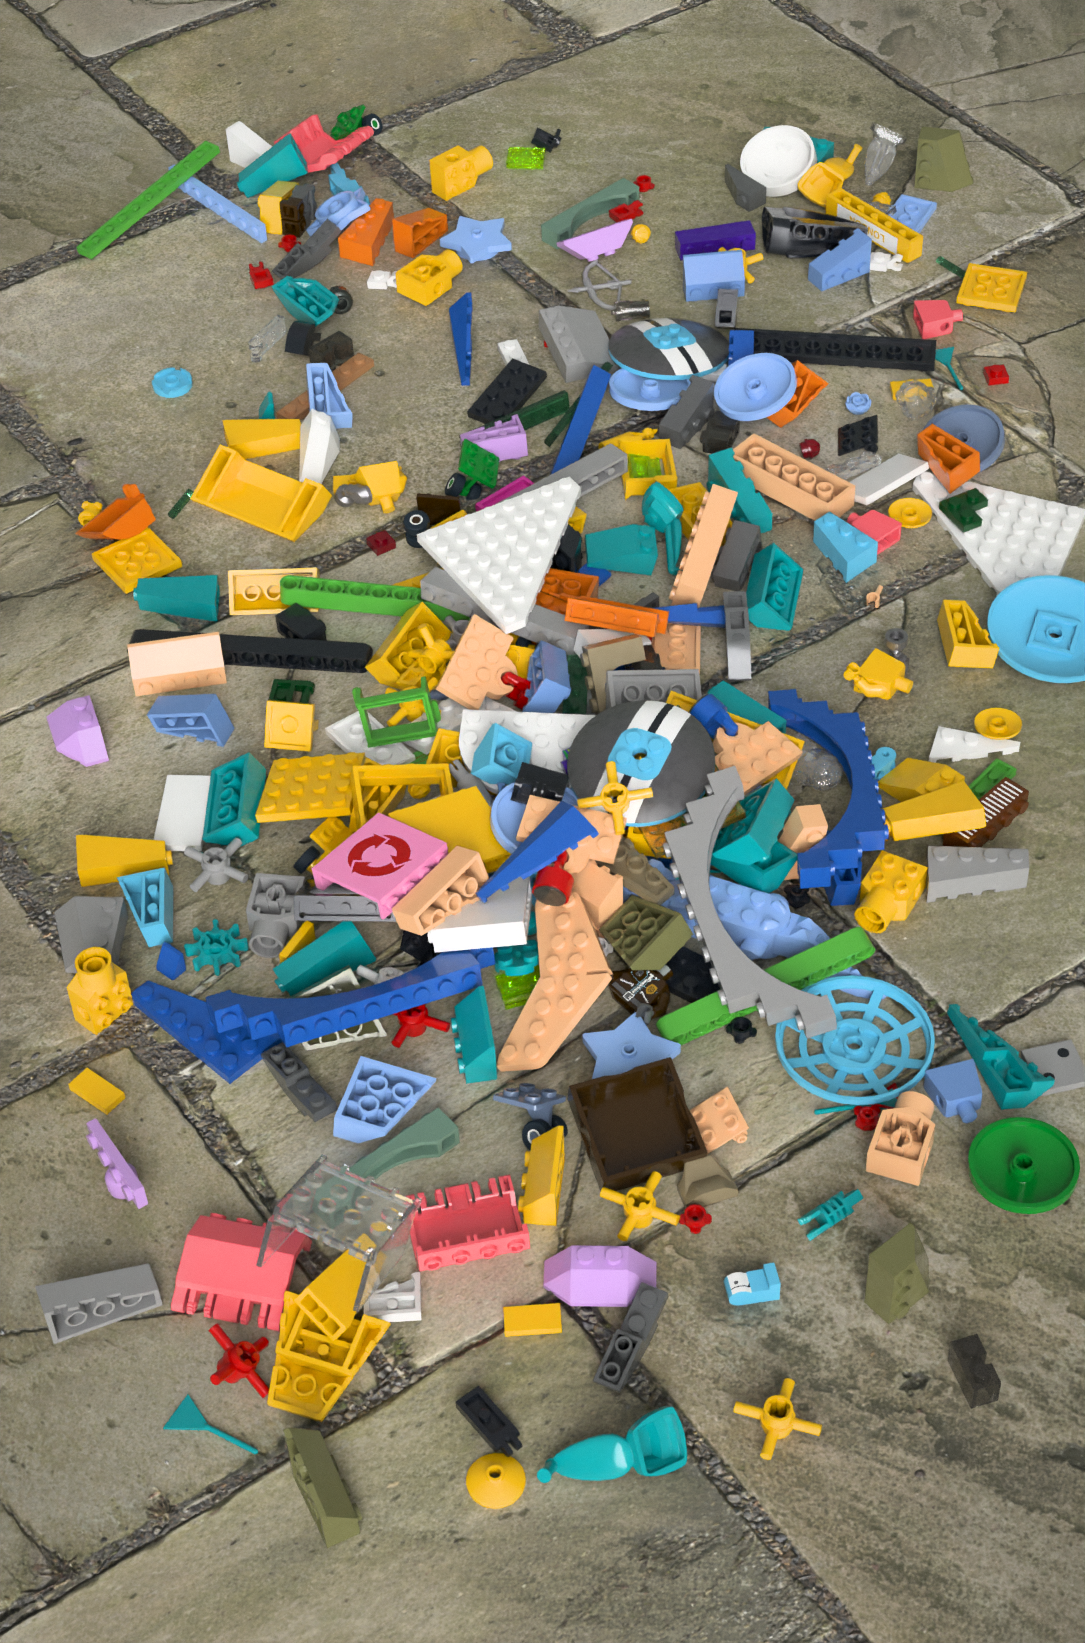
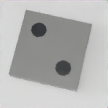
[1021,1039,1085,1097]

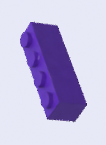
[675,220,756,261]

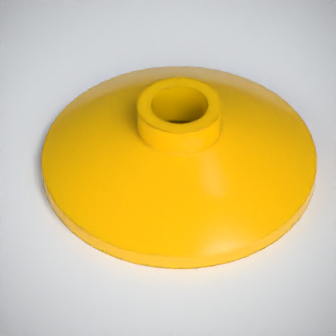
[888,498,932,528]
[974,708,1022,740]
[466,1453,526,1509]

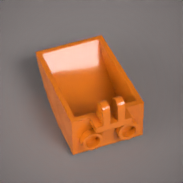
[75,484,156,539]

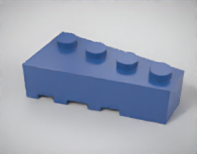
[728,330,754,366]

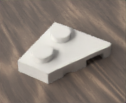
[364,1272,421,1322]

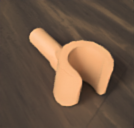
[866,585,883,608]

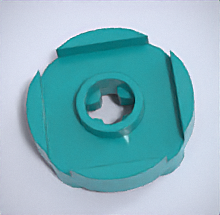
[494,940,539,976]

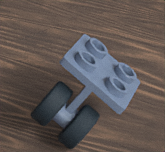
[493,1083,568,1150]

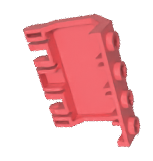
[274,114,374,173]
[402,1174,530,1271]
[171,1213,312,1332]

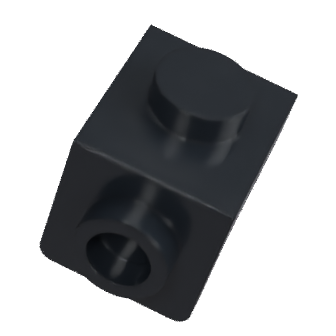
[531,127,562,153]

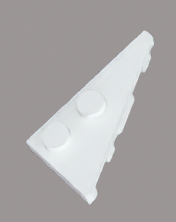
[929,726,1021,763]

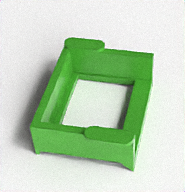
[352,676,441,748]

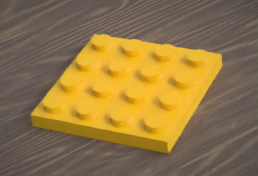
[255,752,366,823]

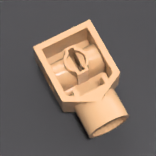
[866,1091,935,1186]

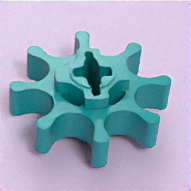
[184,919,249,976]

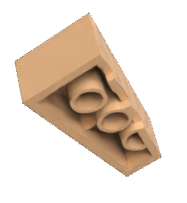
[392,846,489,936]

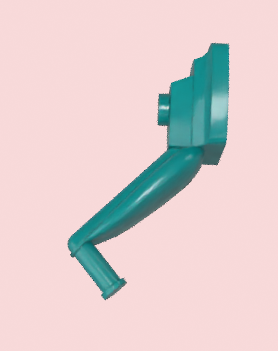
[642,481,683,576]
[537,1406,687,1483]

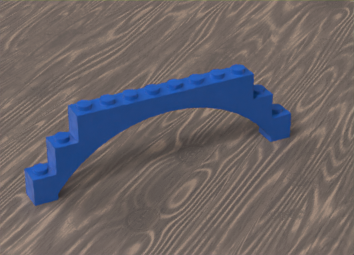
[768,689,889,889]
[206,947,495,1048]

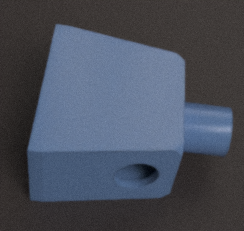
[923,1059,982,1123]

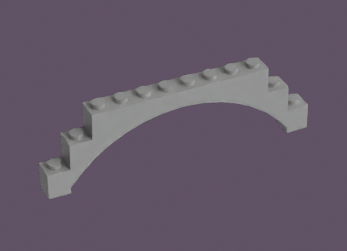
[662,766,837,1038]

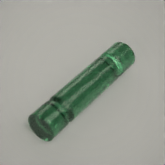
[936,256,966,279]
[168,489,194,519]

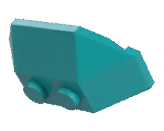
[272,276,339,328]

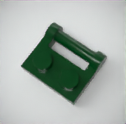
[268,679,315,703]

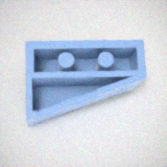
[306,363,353,429]

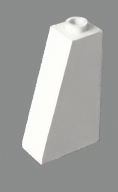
[226,121,272,168]

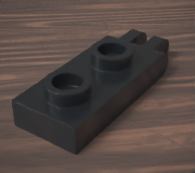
[455,1386,523,1457]

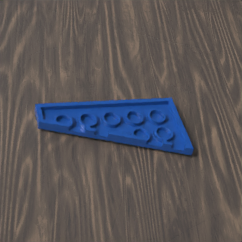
[131,981,283,1084]

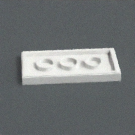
[850,453,929,505]
[325,711,416,765]
[154,775,211,851]

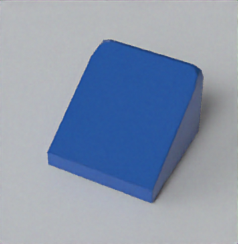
[578,563,612,586]
[156,942,186,980]

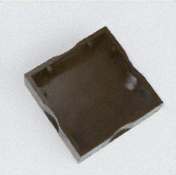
[567,1057,708,1192]

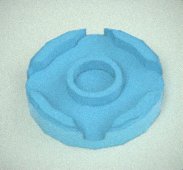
[152,367,193,398]

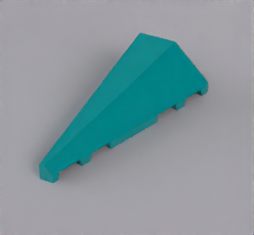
[947,1004,1055,1110]

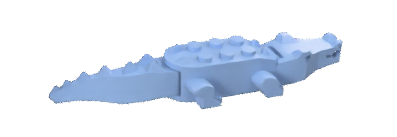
[623,859,887,999]

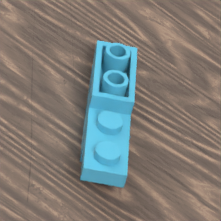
[328,162,370,205]

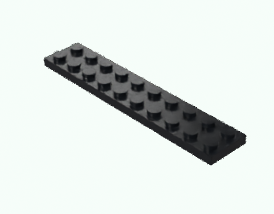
[734,328,937,371]

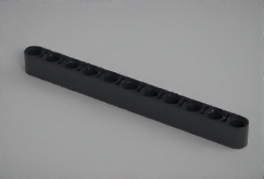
[127,629,373,673]

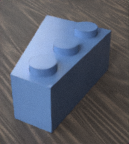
[808,228,872,291]
[522,640,571,713]
[147,694,235,747]

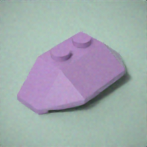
[557,219,633,262]
[47,695,109,767]
[543,1245,657,1307]

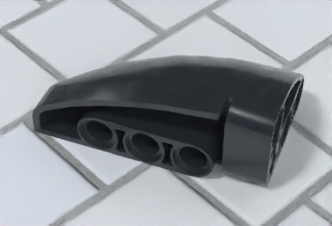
[762,207,868,258]

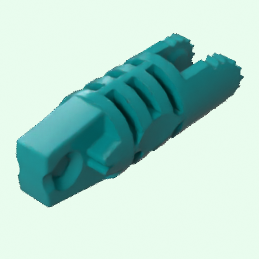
[797,1189,864,1241]

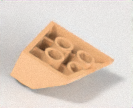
[571,859,623,938]

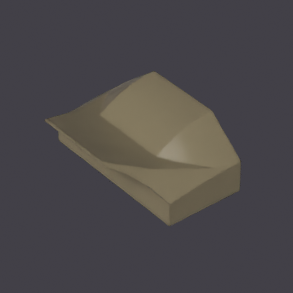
[677,1155,738,1209]

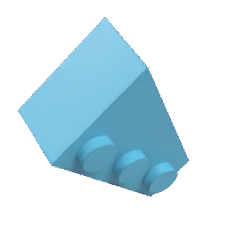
[813,511,878,583]
[117,868,173,947]

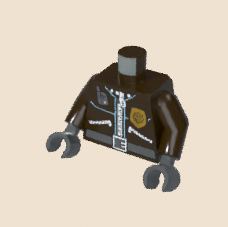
[608,965,673,1026]

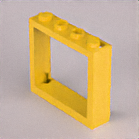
[350,763,453,830]

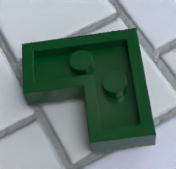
[939,488,988,533]

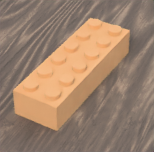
[733,433,855,521]
[669,484,738,608]

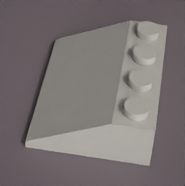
[539,306,622,383]
[606,669,702,709]

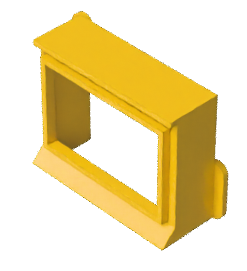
[619,436,677,500]

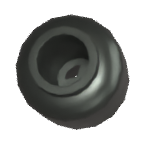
[329,286,353,314]

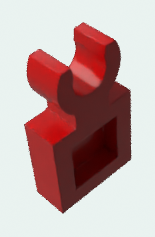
[249,262,274,289]

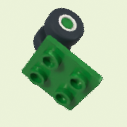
[330,104,383,140]
[445,439,500,500]

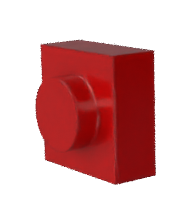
[983,364,1009,386]

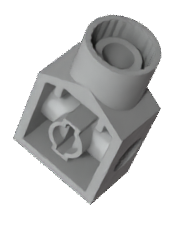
[246,873,306,958]

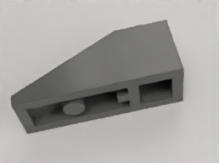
[725,164,766,212]

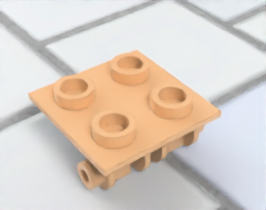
[689,1087,749,1154]

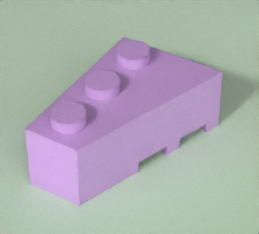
[460,414,528,462]

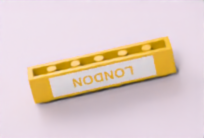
[826,188,923,263]

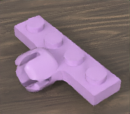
[86,1118,148,1209]

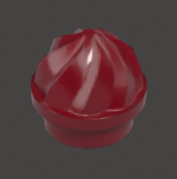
[799,438,820,459]

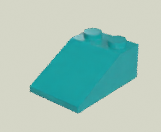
[585,524,658,576]

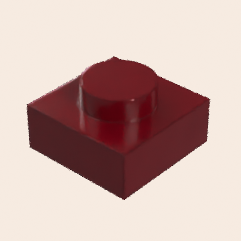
[366,530,396,556]

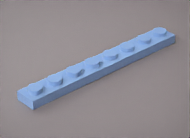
[168,164,267,243]

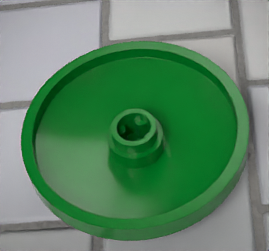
[967,1117,1080,1214]

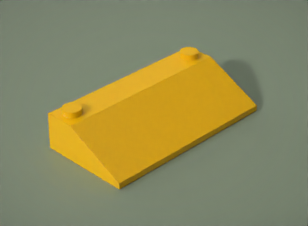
[190,444,332,542]

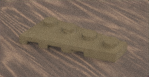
[595,836,674,905]

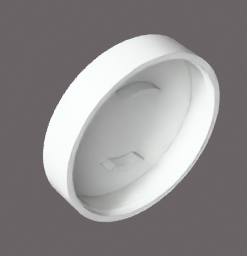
[740,125,817,197]

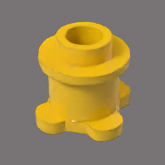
[78,501,103,526]

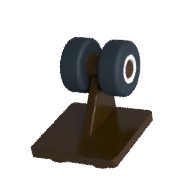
[403,493,461,548]

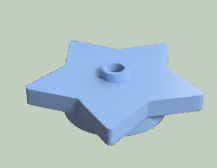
[306,187,371,236]
[440,216,512,263]
[582,1012,681,1079]

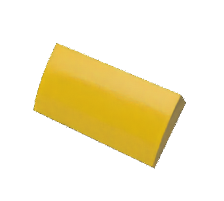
[668,482,733,547]

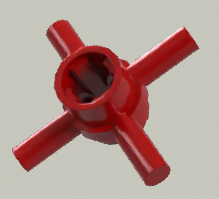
[391,1003,450,1048]
[208,1323,269,1399]

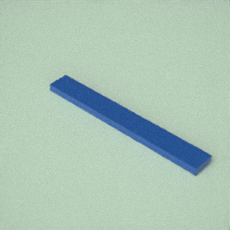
[549,365,612,476]

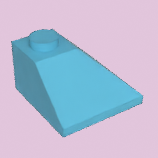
[471,723,532,785]

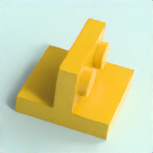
[264,700,319,752]

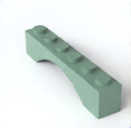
[541,178,639,250]
[309,1108,460,1232]

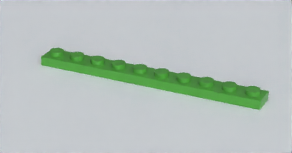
[76,141,220,259]

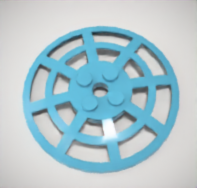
[775,975,935,1105]

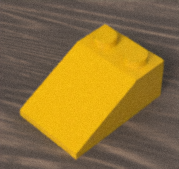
[878,758,965,802]

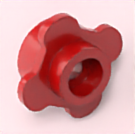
[633,175,655,192]
[278,235,301,252]
[853,1105,880,1131]
[679,1204,712,1234]

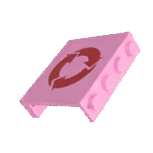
[312,813,448,920]

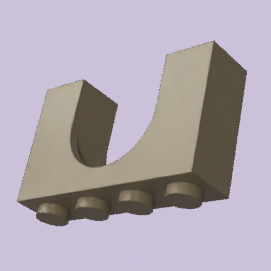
[580,634,646,715]

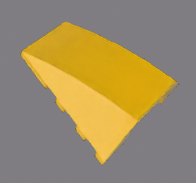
[267,1290,391,1422]

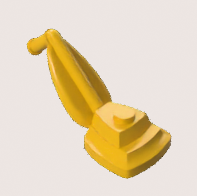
[797,144,863,208]

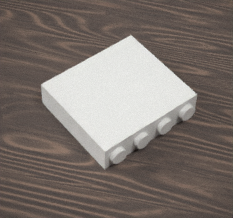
[428,877,532,953]

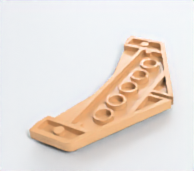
[496,892,613,1072]

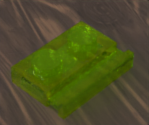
[506,147,546,169]
[628,454,662,478]
[495,965,540,1010]

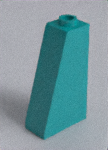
[237,133,308,198]
[133,575,220,621]
[707,680,786,734]
[273,921,377,996]

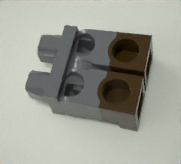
[279,183,317,238]

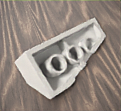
[299,409,340,484]

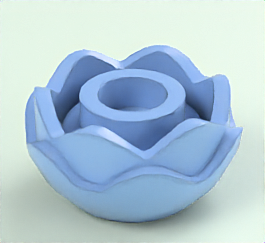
[845,392,871,415]

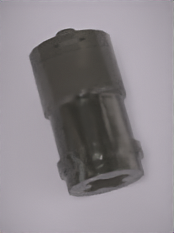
[611,299,650,322]

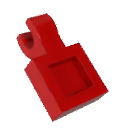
[609,200,643,223]

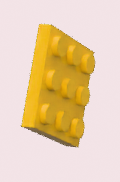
[956,263,1027,312]
[92,527,182,594]

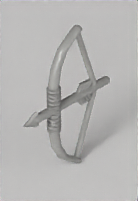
[567,259,632,312]

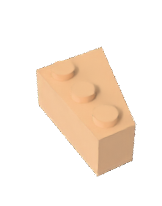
[777,804,828,880]

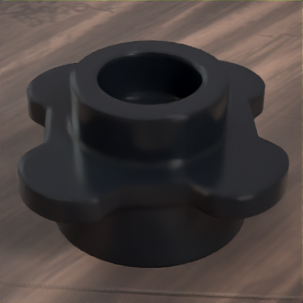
[784,885,810,908]
[726,1017,757,1044]

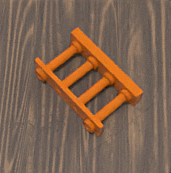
[564,595,670,637]

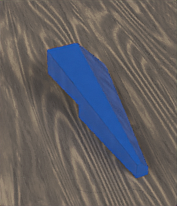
[449,292,473,386]
[654,603,725,628]
[475,801,599,903]

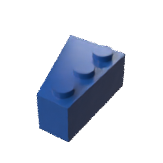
[824,830,862,906]

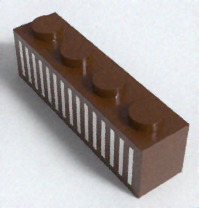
[943,777,1029,848]

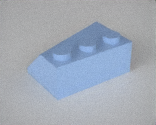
[333,1056,436,1144]

